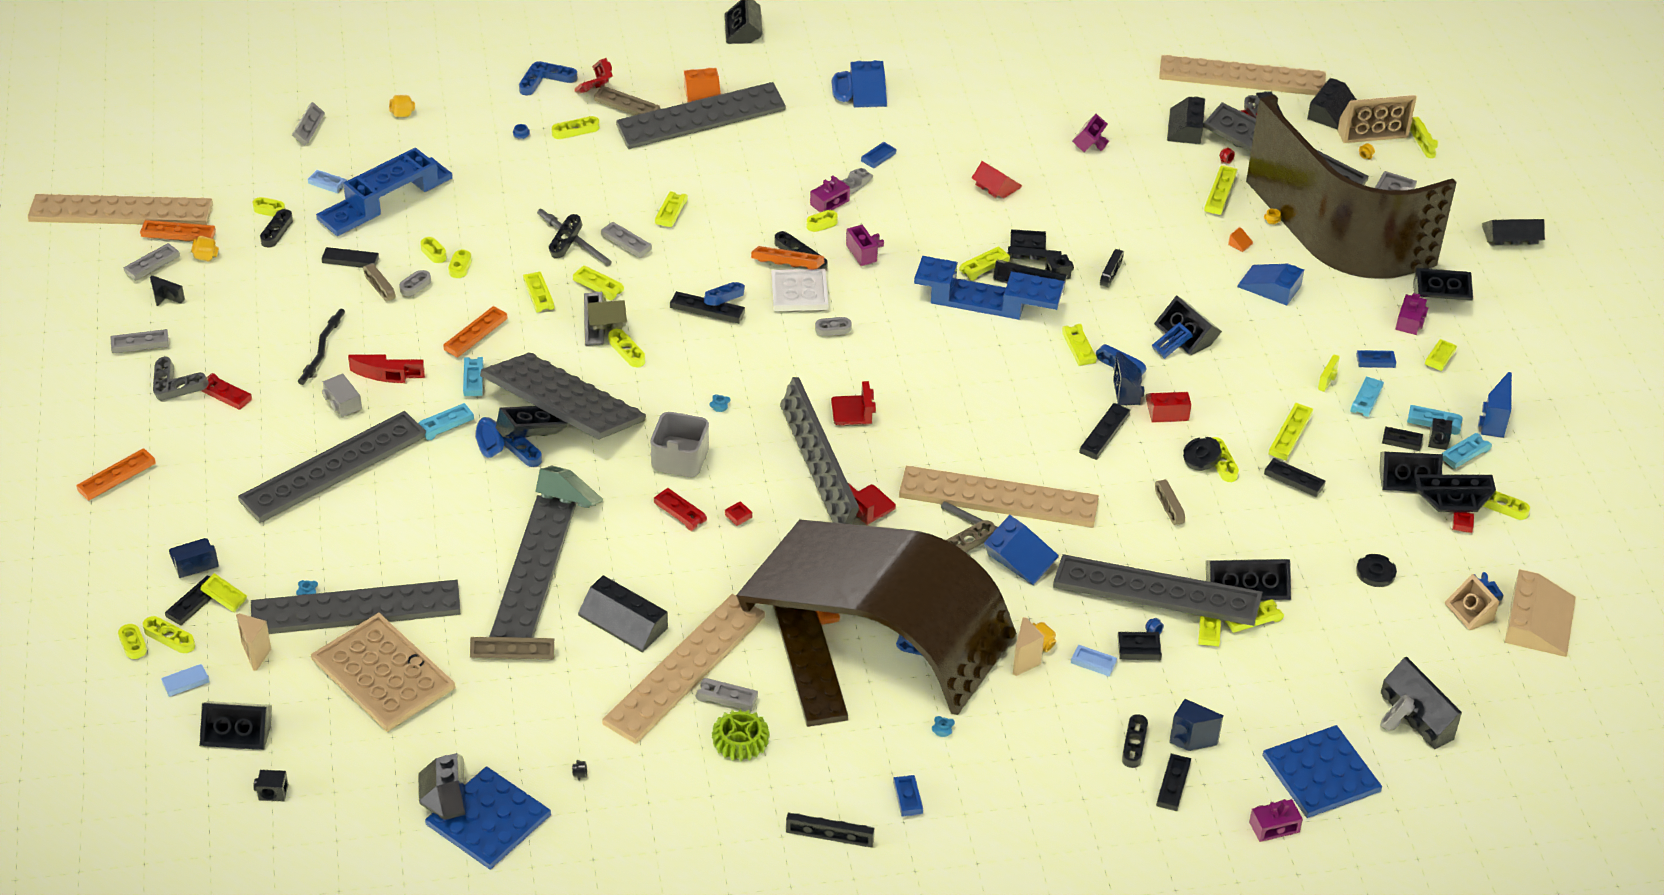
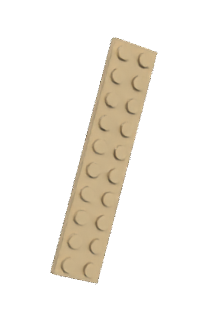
[1159,55,1326,96]
[27,194,213,225]
[899,465,1099,528]
[602,593,765,744]

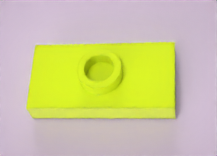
[1425,339,1457,371]
[1318,354,1340,392]
[201,573,247,612]

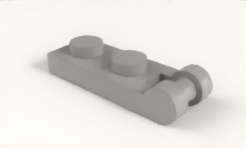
[695,678,758,712]

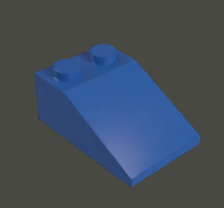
[850,60,887,108]
[1238,263,1305,306]
[1478,372,1512,438]
[984,514,1059,586]

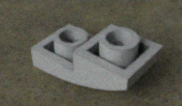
[841,168,873,195]

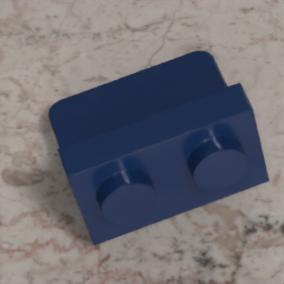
[169,538,219,579]

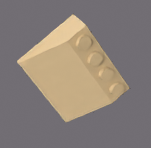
[1337,95,1417,143]
[1504,569,1576,657]

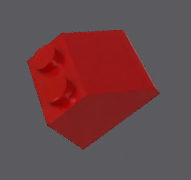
[971,161,1022,198]
[1145,392,1192,423]

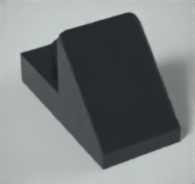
[150,275,185,306]

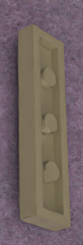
[594,85,661,115]
[470,637,555,659]

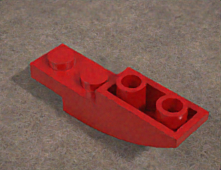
[348,354,425,383]

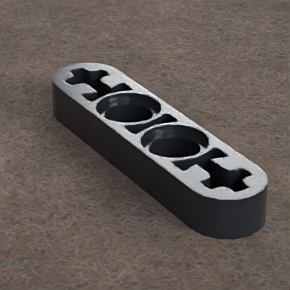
[774,231,828,271]

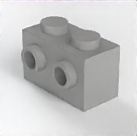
[322,373,362,418]

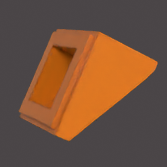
[1228,227,1253,252]

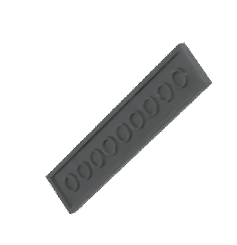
[616,82,786,149]
[1203,102,1369,185]
[780,377,859,524]
[238,410,426,523]
[489,495,576,638]
[1053,554,1262,626]
[251,579,461,634]

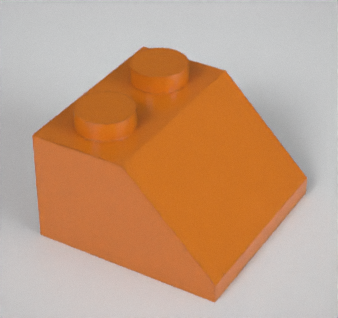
[684,68,721,102]

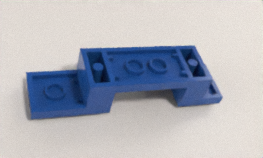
[316,147,453,237]
[914,255,1065,320]

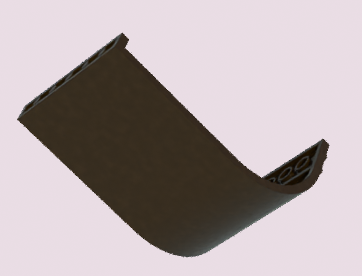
[1246,94,1457,279]
[736,519,1017,715]

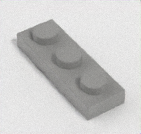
[292,101,325,146]
[601,222,652,258]
[123,243,180,281]
[110,329,169,354]

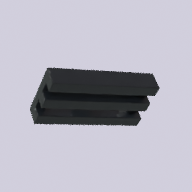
[1382,426,1423,451]

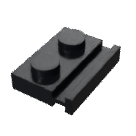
[1010,229,1046,250]
[1117,632,1162,660]

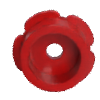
[1219,147,1235,164]

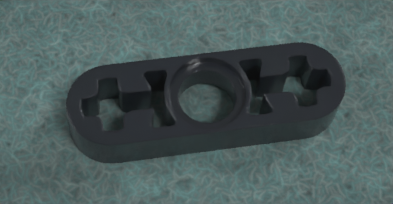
[260,209,293,248]
[549,214,583,258]
[1100,248,1125,288]
[1122,714,1148,768]

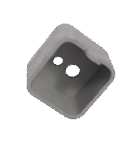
[650,411,709,478]

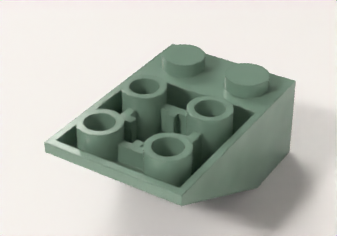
[535,465,603,508]

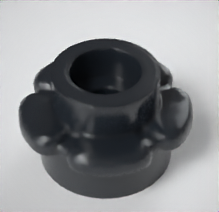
[572,759,587,781]

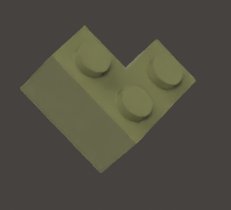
[587,300,627,330]

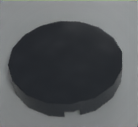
[1183,436,1222,471]
[1356,554,1397,587]

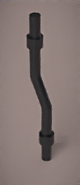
[298,308,345,385]

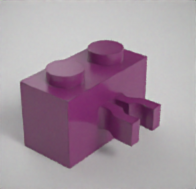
[1072,113,1110,152]
[810,175,850,212]
[846,224,884,266]
[1395,293,1429,335]
[1249,799,1303,842]

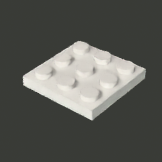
[771,269,829,311]

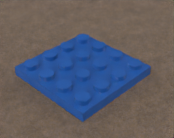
[1262,725,1383,818]
[425,766,551,870]

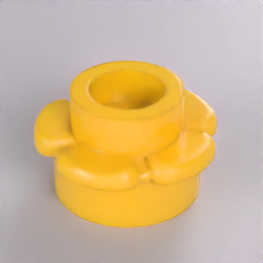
[1359,143,1375,159]
[1264,208,1281,224]

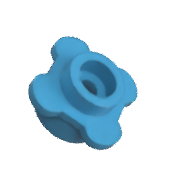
[709,394,731,412]
[296,580,318,595]
[931,716,955,737]

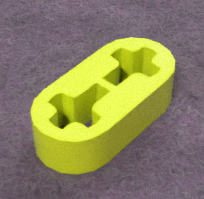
[252,197,285,217]
[806,210,838,232]
[420,237,447,263]

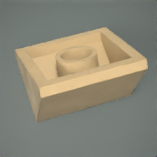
[1444,573,1499,630]
[236,613,271,671]
[1013,617,1044,676]

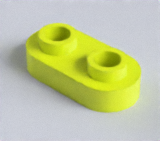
[448,249,472,278]
[118,624,147,659]

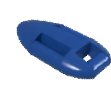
[831,71,853,103]
[475,417,504,458]

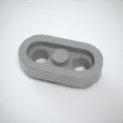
[399,270,431,297]
[815,317,852,336]
[1380,694,1415,731]

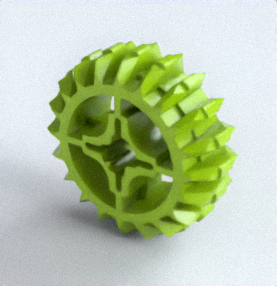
[712,708,770,762]

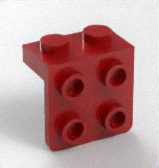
[574,57,613,93]
[831,381,876,425]
[848,483,896,525]

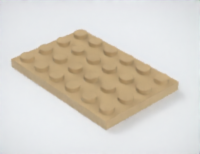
[311,613,456,732]

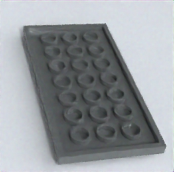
[480,352,646,440]

